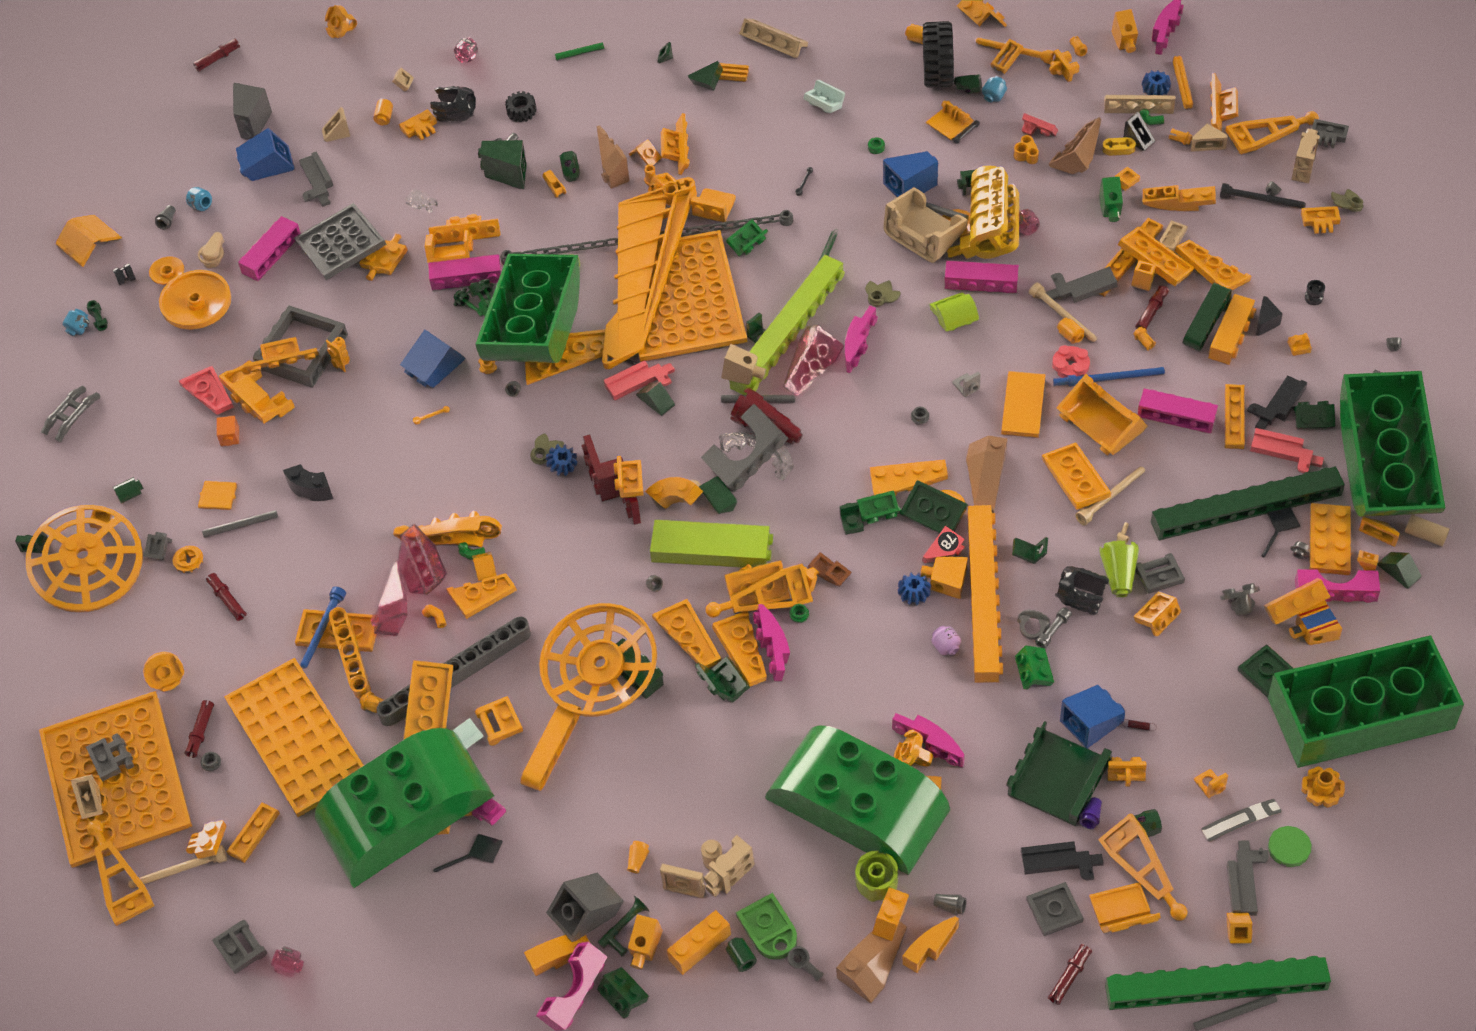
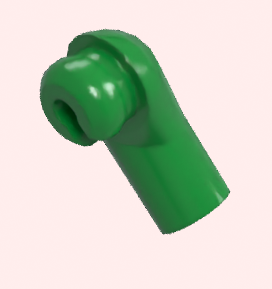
[1140,109,1164,125]
[458,542,485,560]

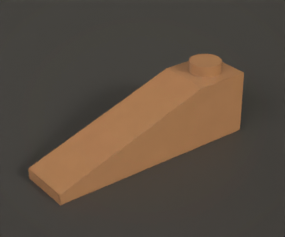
[1048,117,1101,174]
[596,125,630,189]
[966,435,1008,513]
[836,922,907,1003]

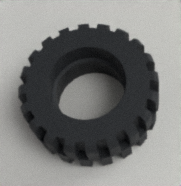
[923,21,954,88]

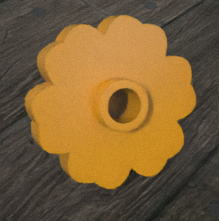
[1301,766,1345,808]

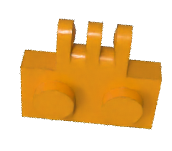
[399,109,437,140]
[1301,206,1341,234]
[186,820,227,859]

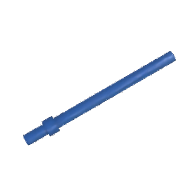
[1053,367,1165,386]

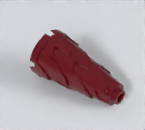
[730,387,803,445]

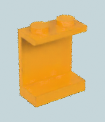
[425,230,473,263]

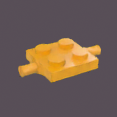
[359,233,408,281]

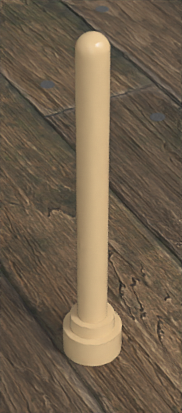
[1029,282,1097,342]
[1075,467,1145,525]
[128,845,227,888]

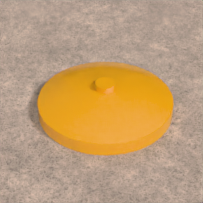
[159,270,232,330]

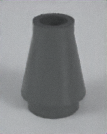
[155,205,176,230]
[933,893,967,916]

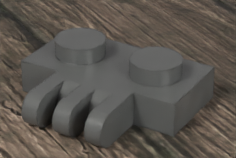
[1312,119,1349,148]

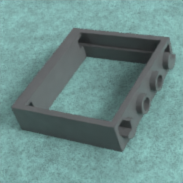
[253,305,348,388]

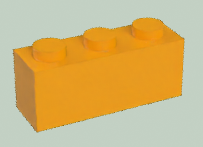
[1263,578,1330,625]
[667,910,731,975]

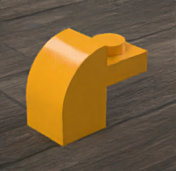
[1131,260,1156,291]

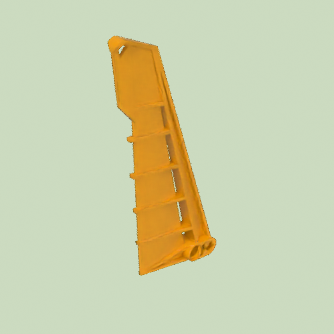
[602,177,697,369]

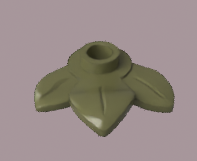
[1331,189,1364,212]
[865,280,901,307]
[530,433,564,465]

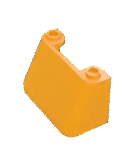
[1056,374,1148,456]

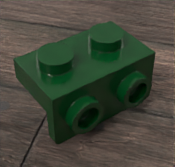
[1293,401,1336,429]
[597,967,649,1019]

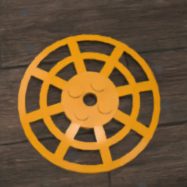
[25,505,143,612]
[539,603,657,717]

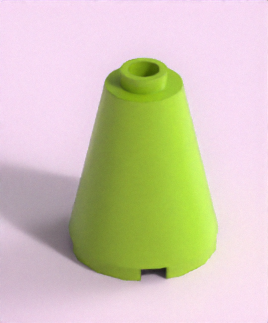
[1099,540,1139,598]

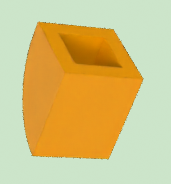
[472,552,497,581]
[1226,913,1252,943]

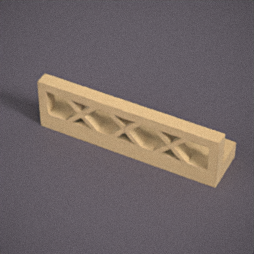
[739,18,809,58]
[1104,95,1175,114]

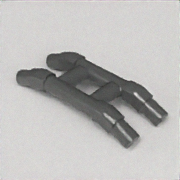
[41,386,100,442]

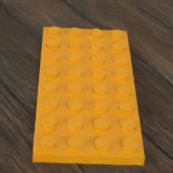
[224,658,364,817]

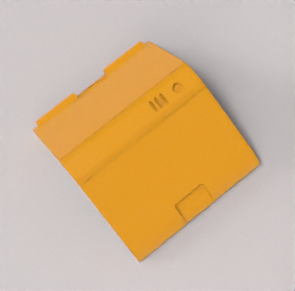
[56,215,122,267]
[1089,882,1161,933]

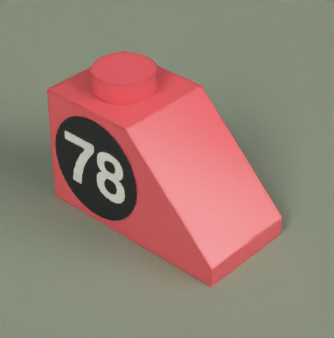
[922,526,965,563]

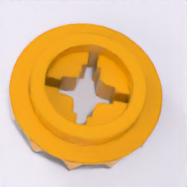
[173,546,203,573]

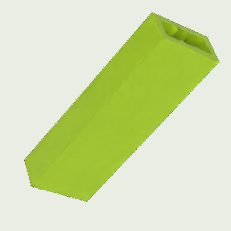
[650,520,773,568]

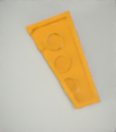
[1175,240,1252,290]
[652,599,721,668]

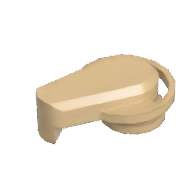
[198,232,224,268]

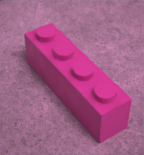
[238,216,301,281]
[428,254,502,290]
[944,261,1019,293]
[1137,388,1218,434]

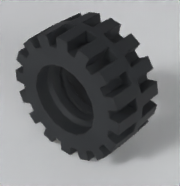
[505,91,537,122]

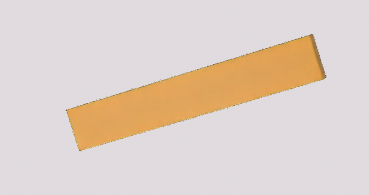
[1100,218,1163,297]

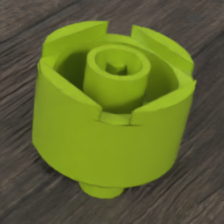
[855,851,898,902]

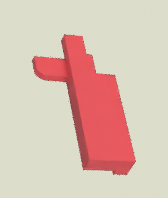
[604,360,675,400]
[1250,428,1324,473]

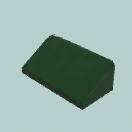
[699,476,737,514]

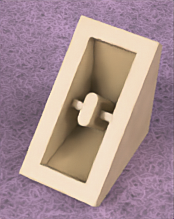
[322,107,350,142]
[1191,123,1228,152]
[71,774,103,819]

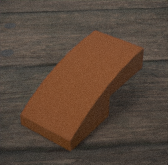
[807,552,852,587]

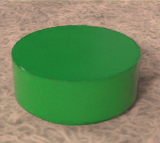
[868,137,885,154]

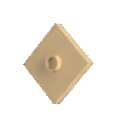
[660,864,706,898]

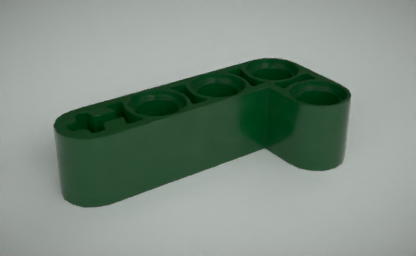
[1182,283,1232,351]

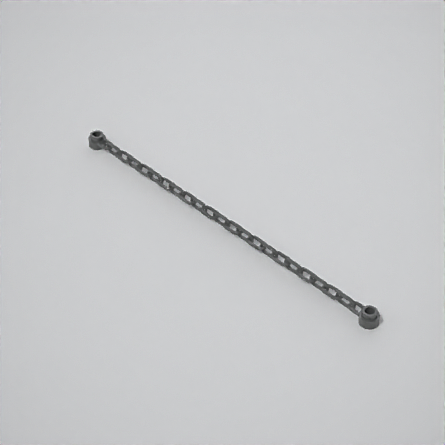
[500,210,793,265]

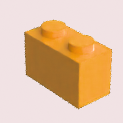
[872,887,909,941]

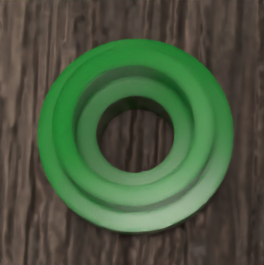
[789,604,809,623]

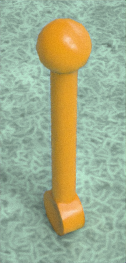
[413,406,450,424]

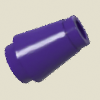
[1079,797,1102,829]

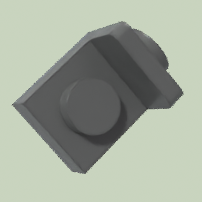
[144,532,172,560]

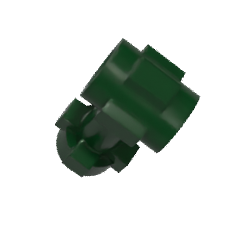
[86,300,108,331]

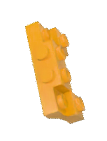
[219,360,295,424]

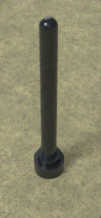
[1220,183,1306,208]

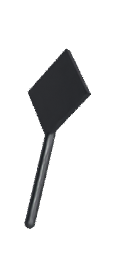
[1261,507,1300,558]
[433,834,503,872]

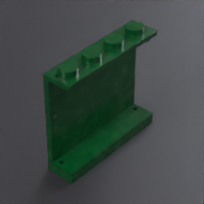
[1006,721,1112,826]

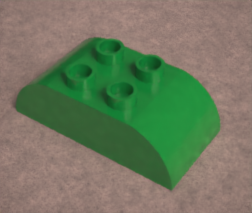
[475,254,580,363]
[1340,371,1446,517]
[765,725,950,875]
[315,728,495,888]

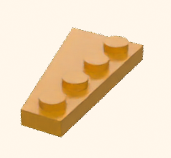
[870,459,948,496]
[712,611,767,687]

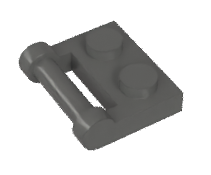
[1135,553,1185,594]
[212,920,268,974]

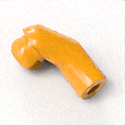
[422,605,447,628]

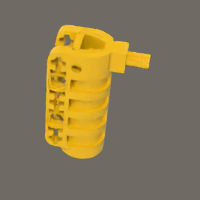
[947,166,1019,259]

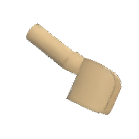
[1116,522,1129,544]

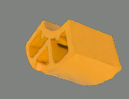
[645,477,703,509]

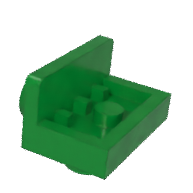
[726,219,768,257]
[856,490,901,524]
[1015,645,1054,690]

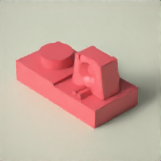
[1022,113,1058,136]

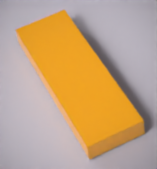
[226,802,280,863]

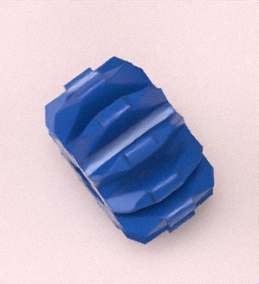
[1142,70,1171,95]
[546,444,578,476]
[898,572,931,606]

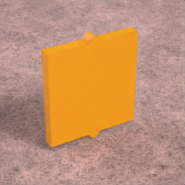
[198,481,237,510]

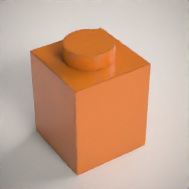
[217,415,239,446]

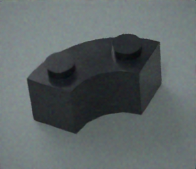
[283,464,333,501]

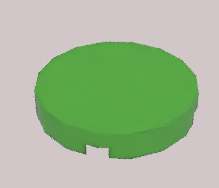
[1268,826,1312,867]

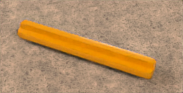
[1172,56,1193,109]

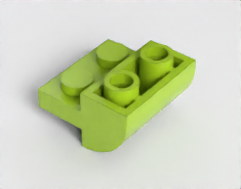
[930,292,979,332]

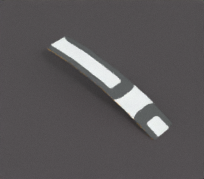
[1202,799,1282,842]

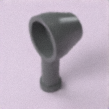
[788,946,824,982]

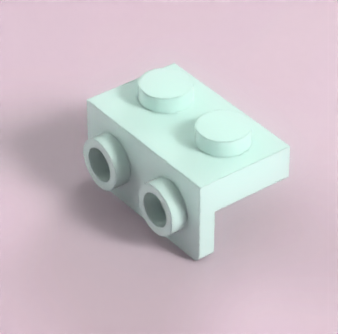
[803,80,845,113]

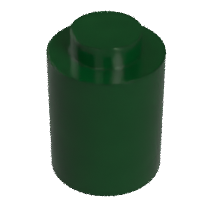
[113,477,144,504]
[726,937,757,972]

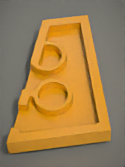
[446,573,517,619]

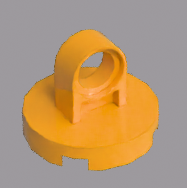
[325,5,357,38]
[143,652,184,691]
[894,730,933,767]

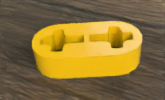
[1102,137,1136,156]

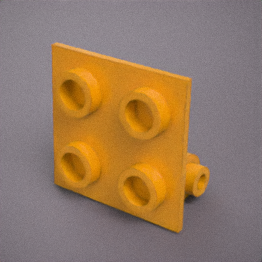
[926,100,974,140]

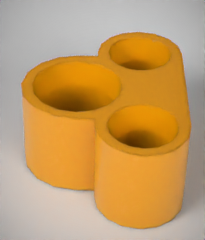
[1013,135,1039,164]

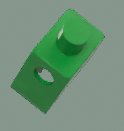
[1099,176,1123,222]

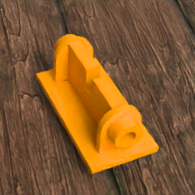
[326,337,350,372]

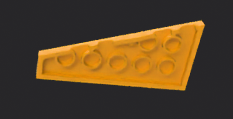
[525,329,605,385]

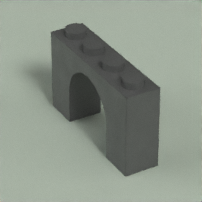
[701,404,788,492]

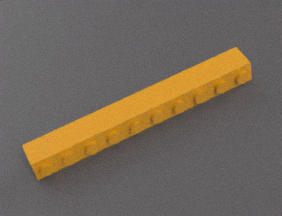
[967,505,1003,683]

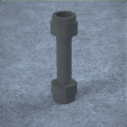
[1035,607,1072,648]

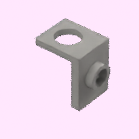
[952,372,981,397]

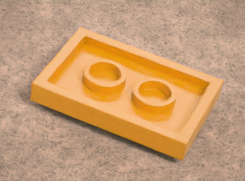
[724,560,791,613]

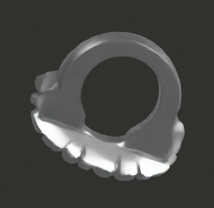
[1017,609,1050,640]

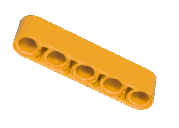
[329,607,371,699]
[520,701,581,791]

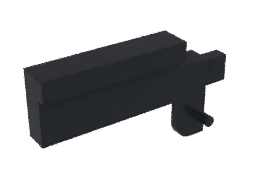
[1247,375,1307,430]
[1021,841,1104,881]

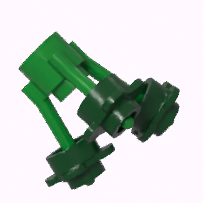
[453,279,494,317]

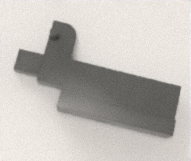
[299,151,333,207]
[1046,266,1118,303]
[1227,840,1269,916]

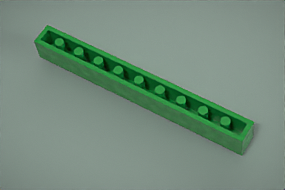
[1105,956,1331,1010]

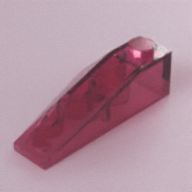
[783,325,844,397]
[371,560,408,636]

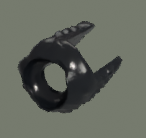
[430,86,476,122]
[1055,566,1109,615]

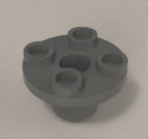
[1220,583,1260,615]

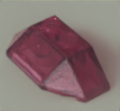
[398,524,447,595]

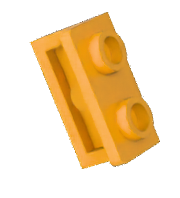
[614,456,644,498]

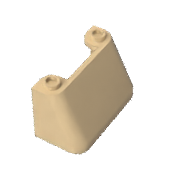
[883,187,968,263]

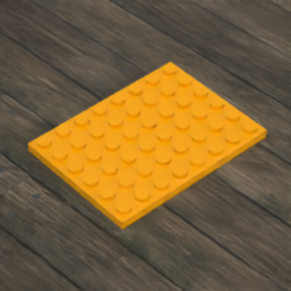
[616,230,747,362]
[39,691,193,868]

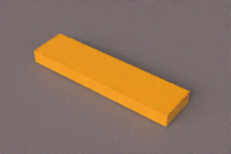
[1225,384,1245,449]

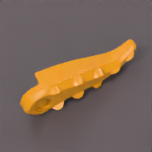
[393,511,502,547]

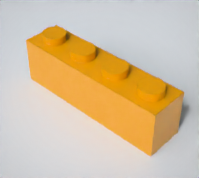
[1208,294,1257,365]

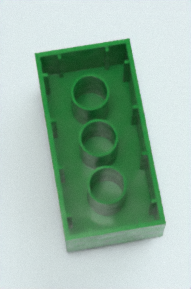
[1268,635,1464,768]

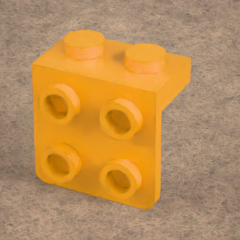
[691,188,736,222]

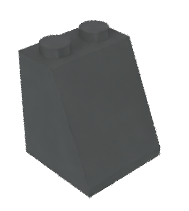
[233,82,272,139]
[546,872,624,942]

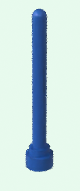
[300,586,347,669]

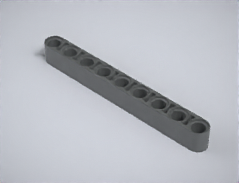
[377,616,531,726]

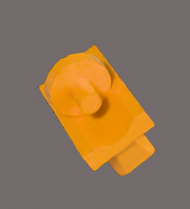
[1049,49,1080,82]
[1107,757,1147,787]

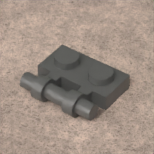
[86,733,134,781]

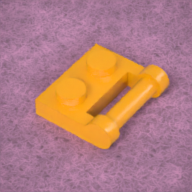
[475,696,523,746]

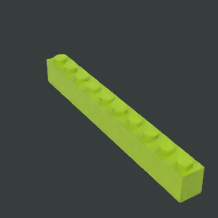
[729,255,845,395]

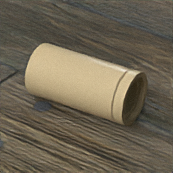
[1405,515,1450,547]

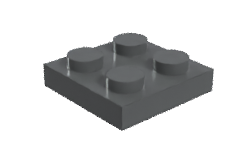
[1026,882,1084,936]

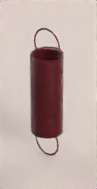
[1122,719,1156,731]

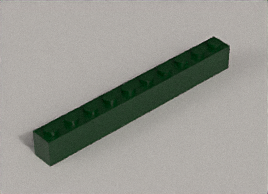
[1151,466,1345,541]

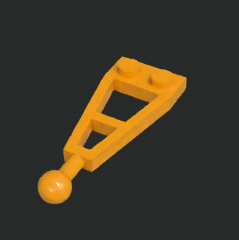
[1225,111,1319,154]
[705,563,813,618]
[1098,813,1188,921]
[87,820,155,926]

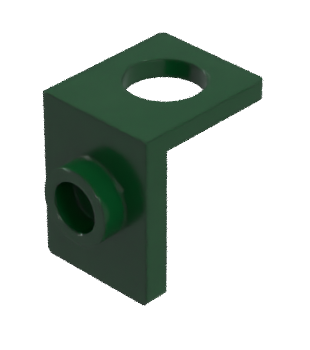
[746,312,766,343]
[1012,537,1048,564]

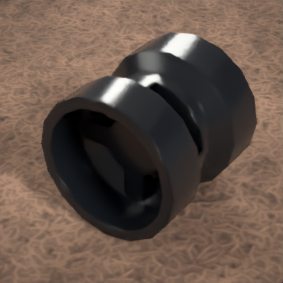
[113,263,136,285]
[1305,280,1325,305]

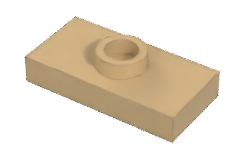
[1159,220,1188,252]

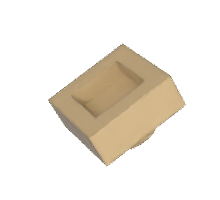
[392,68,414,92]

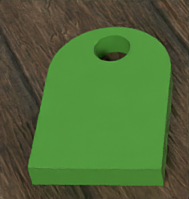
[736,893,797,960]

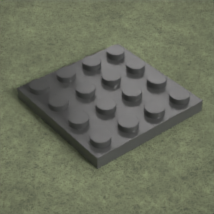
[294,203,387,280]

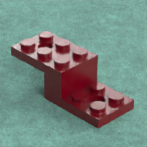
[581,434,641,525]

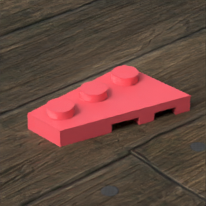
[179,366,234,415]

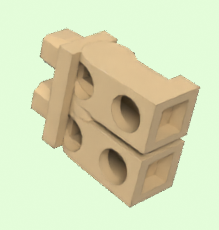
[1291,129,1320,183]
[704,835,755,897]

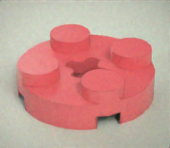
[1052,345,1090,378]

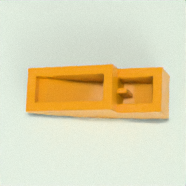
[902,916,959,973]
[524,935,590,976]

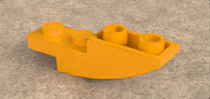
[1142,185,1216,211]

